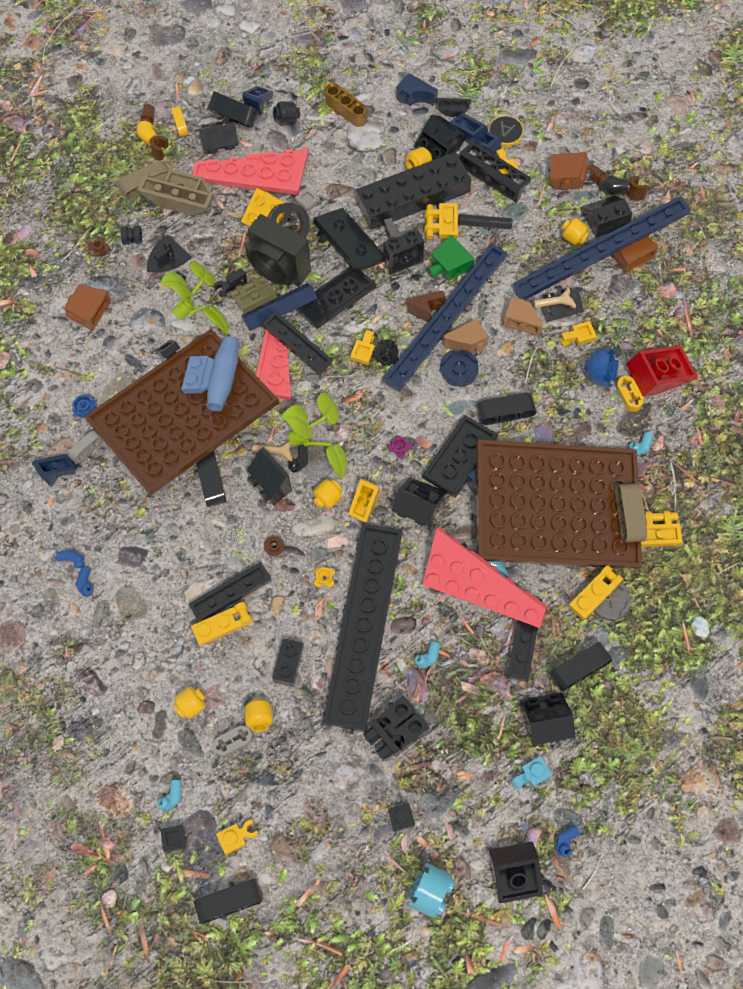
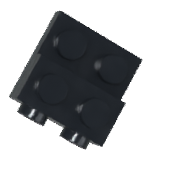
[383,230,424,275]

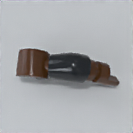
[588,164,649,201]

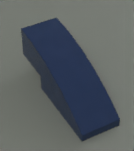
[450,113,502,155]

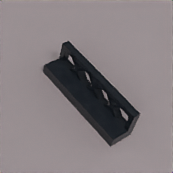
[459,141,531,203]

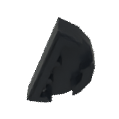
[436,98,471,117]

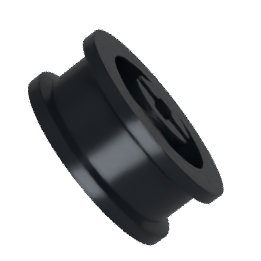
[268,203,310,237]

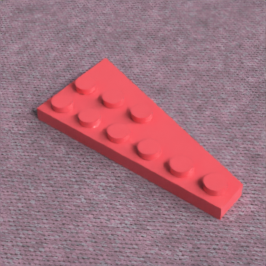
[192,147,309,195]
[422,526,547,628]

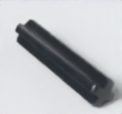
[458,214,513,229]

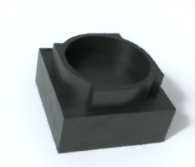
[245,213,312,287]

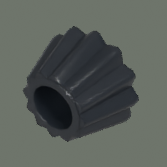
[373,339,399,366]

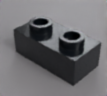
[272,639,304,687]

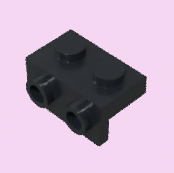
[542,287,584,322]

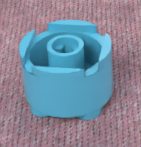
[407,862,455,918]

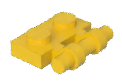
[424,203,458,240]
[641,510,683,547]

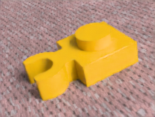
[216,820,259,855]

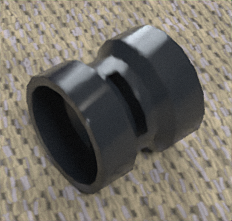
[121,225,142,245]

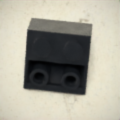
[413,115,467,160]
[520,693,576,746]

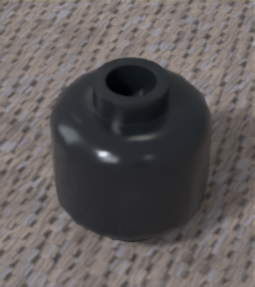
[273,101,300,125]

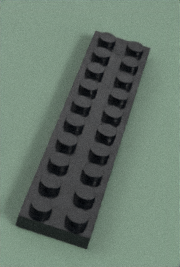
[323,523,403,732]

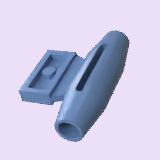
[182,337,239,412]

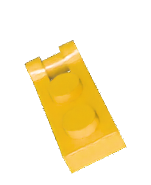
[568,565,624,621]
[191,602,253,646]

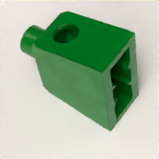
[427,235,475,281]

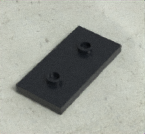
[313,208,386,272]
[295,266,377,329]
[422,415,499,498]

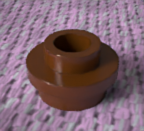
[264,536,284,556]

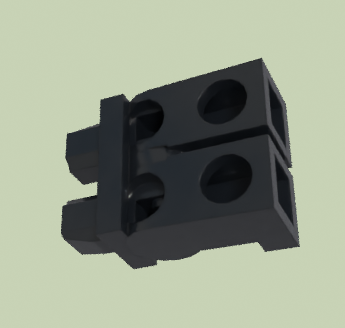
[364,695,430,761]

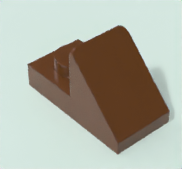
[406,290,445,322]

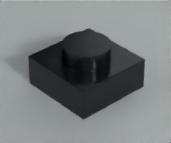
[155,339,180,359]
[388,803,415,832]
[160,825,187,853]

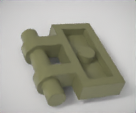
[229,275,277,314]

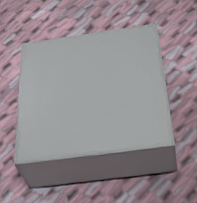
[294,187,320,212]

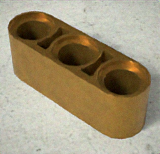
[325,83,367,127]

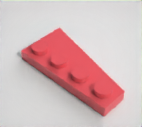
[256,330,291,400]

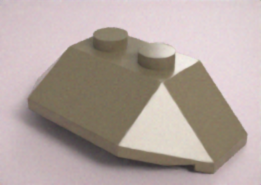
[138,168,213,216]

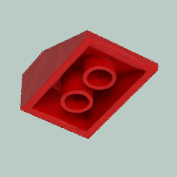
[626,345,698,397]

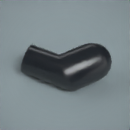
[288,446,308,473]

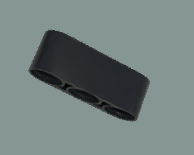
[207,91,259,127]
[477,392,537,425]
[196,451,227,507]
[549,642,613,692]
[193,879,263,924]

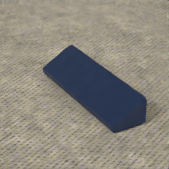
[241,283,317,331]

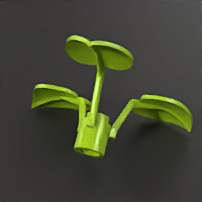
[160,261,229,335]
[281,392,348,480]

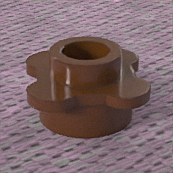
[88,237,110,257]

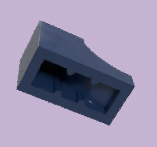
[396,73,438,107]

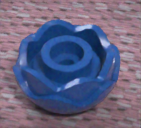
[72,395,97,418]

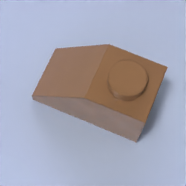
[503,297,543,336]
[443,319,489,353]

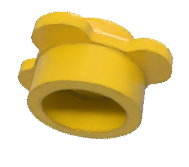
[314,567,335,588]

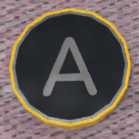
[488,115,524,148]

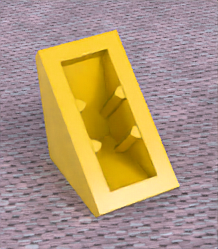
[348,478,380,523]

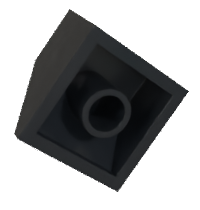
[198,119,239,153]
[580,196,633,238]
[246,447,292,506]
[391,477,446,526]
[488,841,543,904]

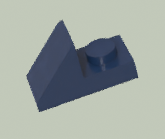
[242,86,273,115]
[32,454,77,487]

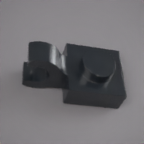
[214,268,248,297]

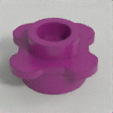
[388,436,411,458]

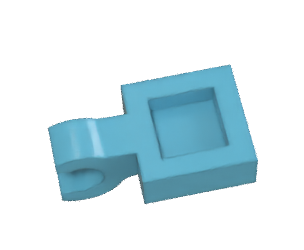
[511,756,552,789]

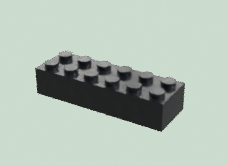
[355,152,471,230]

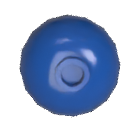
[584,348,619,387]

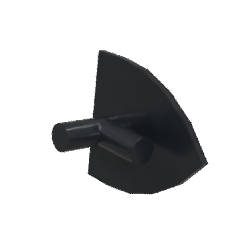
[147,235,192,273]

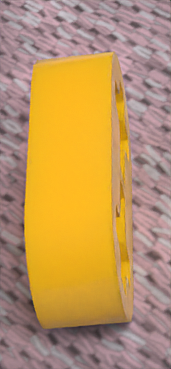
[171,106,188,137]
[616,376,644,412]

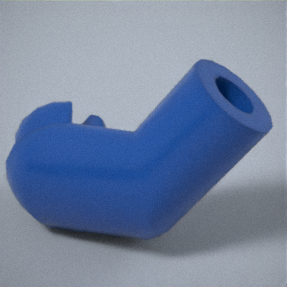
[56,550,85,568]
[75,567,94,597]
[556,824,580,857]

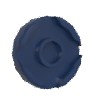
[440,350,479,387]

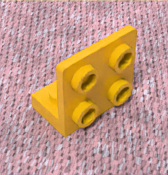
[241,188,293,226]

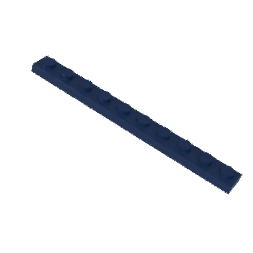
[513,196,690,300]
[383,244,508,392]

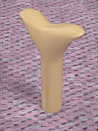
[534,287,576,308]
[252,441,293,461]

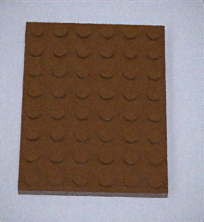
[84,329,279,496]
[476,440,642,569]

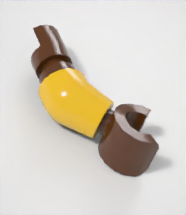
[137,104,169,160]

